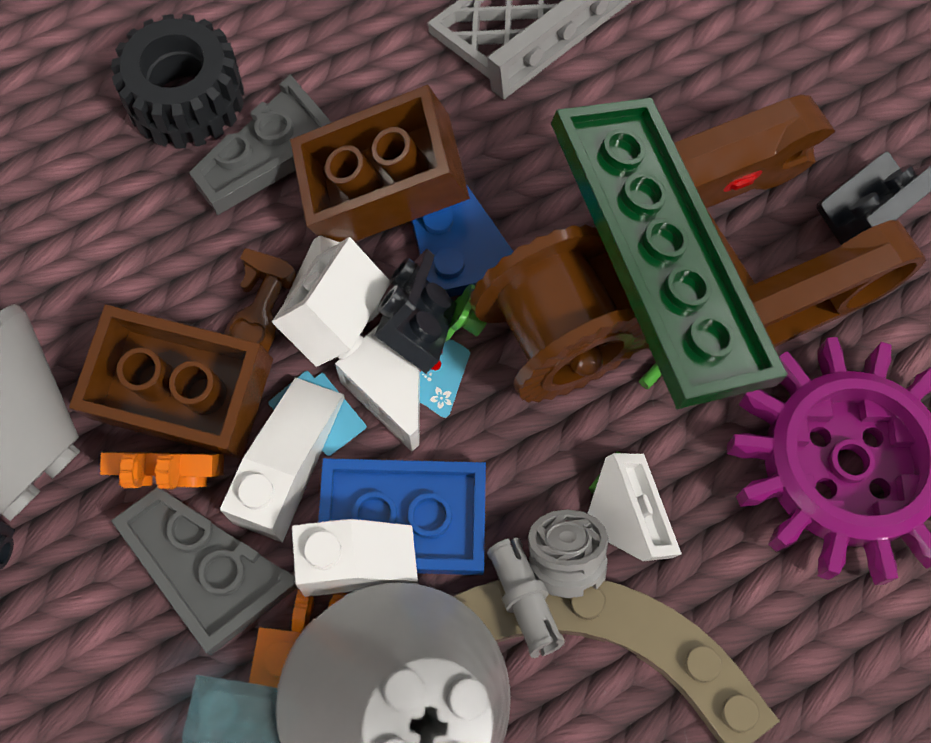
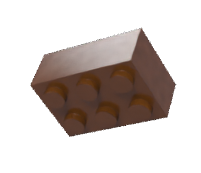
[290,84,470,242]
[69,304,273,459]

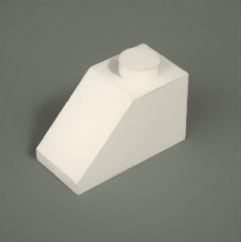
[335,325,420,452]
[292,519,418,597]

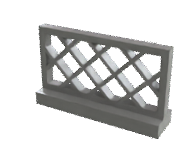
[427,0,633,100]

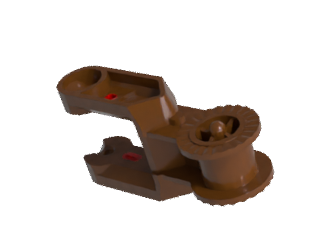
[469,95,926,403]

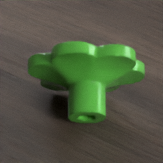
[445,284,486,342]

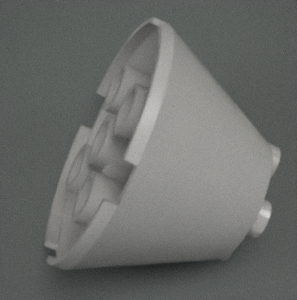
[0,304,81,521]
[276,582,511,743]

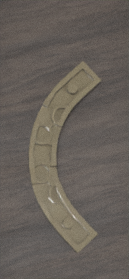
[453,580,780,743]

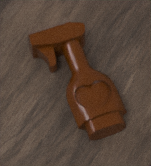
[224,248,297,352]

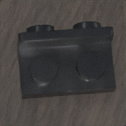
[816,152,931,245]
[375,249,457,373]

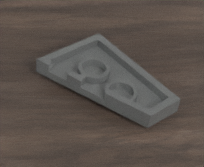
[189,74,332,215]
[111,487,298,656]

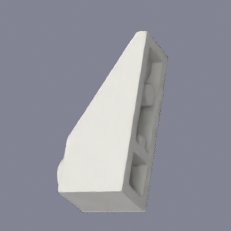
[220,377,345,543]

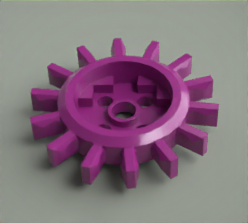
[727,337,931,585]

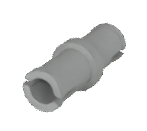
[487,538,565,658]

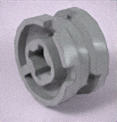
[528,509,608,598]

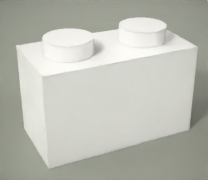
[272,237,390,367]

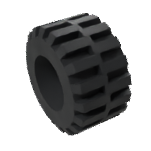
[111,14,244,148]

